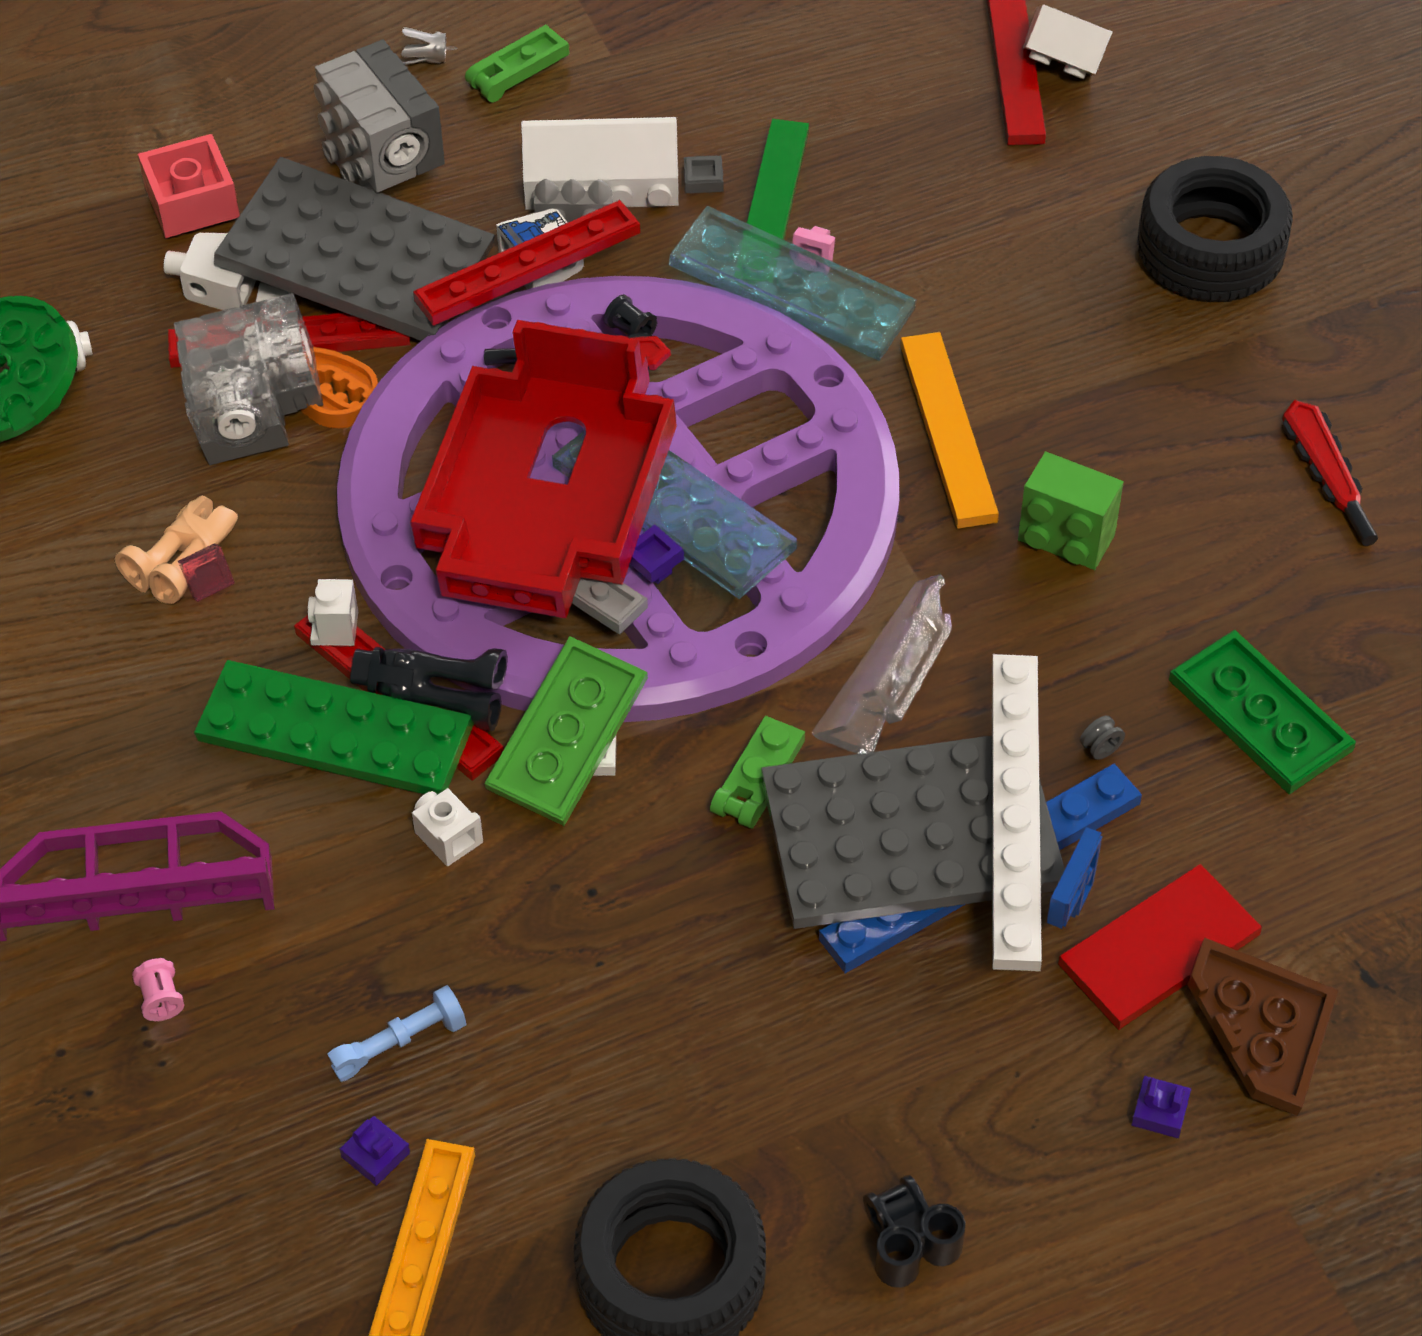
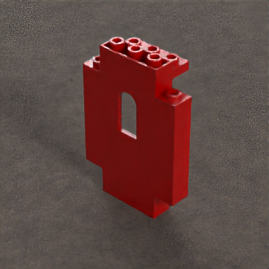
[410,320,677,618]

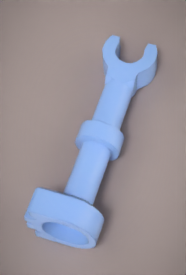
[327,985,467,1082]

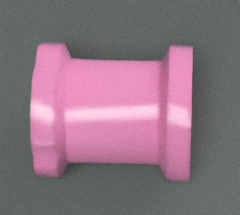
[132,958,184,1021]

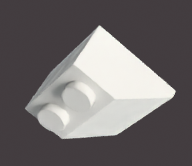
[1023,4,1112,79]

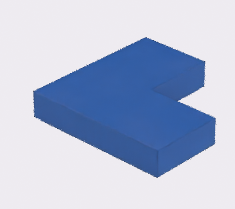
[1047,827,1102,929]

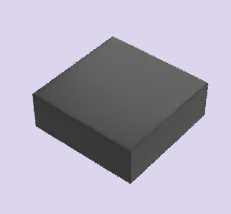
[684,155,724,193]

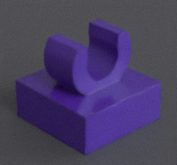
[630,524,684,584]
[1131,1076,1191,1139]
[340,1116,410,1186]

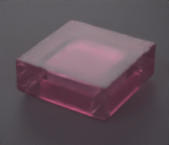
[178,543,235,602]

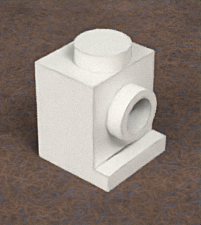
[308,579,358,646]
[412,788,483,867]

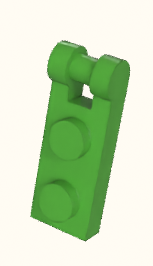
[465,25,569,102]
[710,715,805,829]

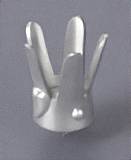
[401,27,457,65]

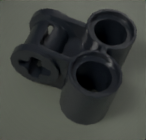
[863,1175,966,1288]

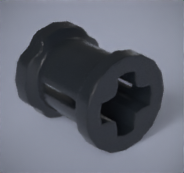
[604,294,657,336]

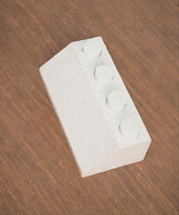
[522,117,679,210]

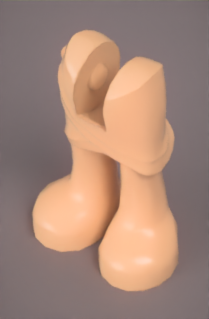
[115,495,238,604]

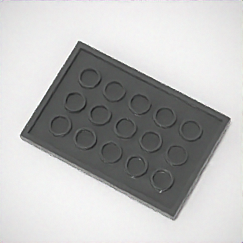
[214,157,495,341]
[761,735,1065,929]

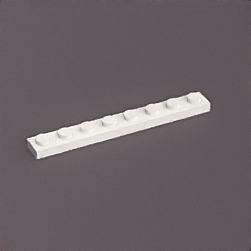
[992,654,1042,971]

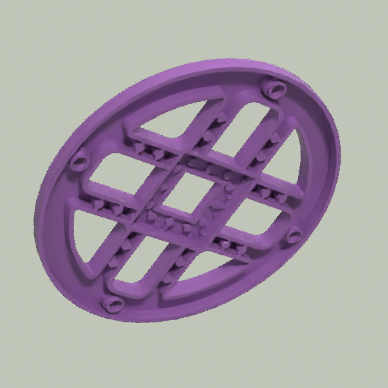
[337,276,899,722]

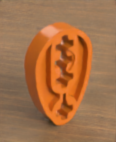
[300,347,378,428]

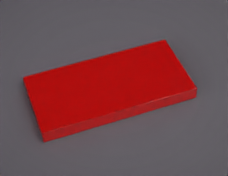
[1058,864,1262,1030]

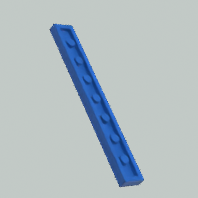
[819,763,1142,973]

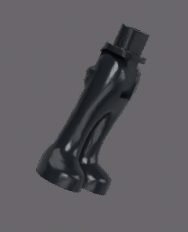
[350,647,508,732]

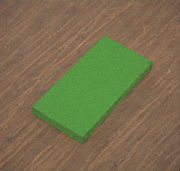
[484,636,648,826]

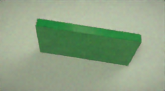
[1169,630,1356,795]

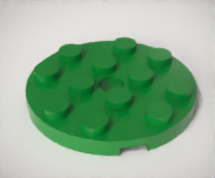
[0,296,78,442]

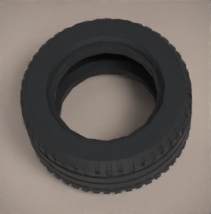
[1137,156,1293,302]
[574,1158,766,1336]

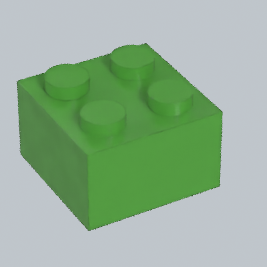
[1018,451,1124,570]

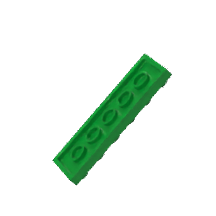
[194,660,474,795]

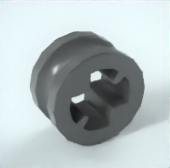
[1080,715,1125,760]

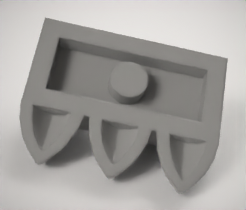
[534,179,613,222]

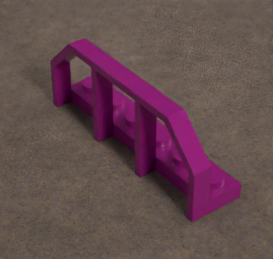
[0,811,275,941]

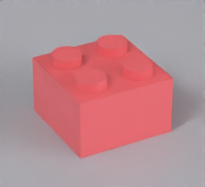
[138,134,240,238]

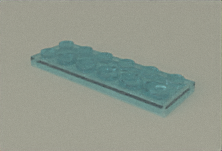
[669,206,917,361]
[552,430,797,599]

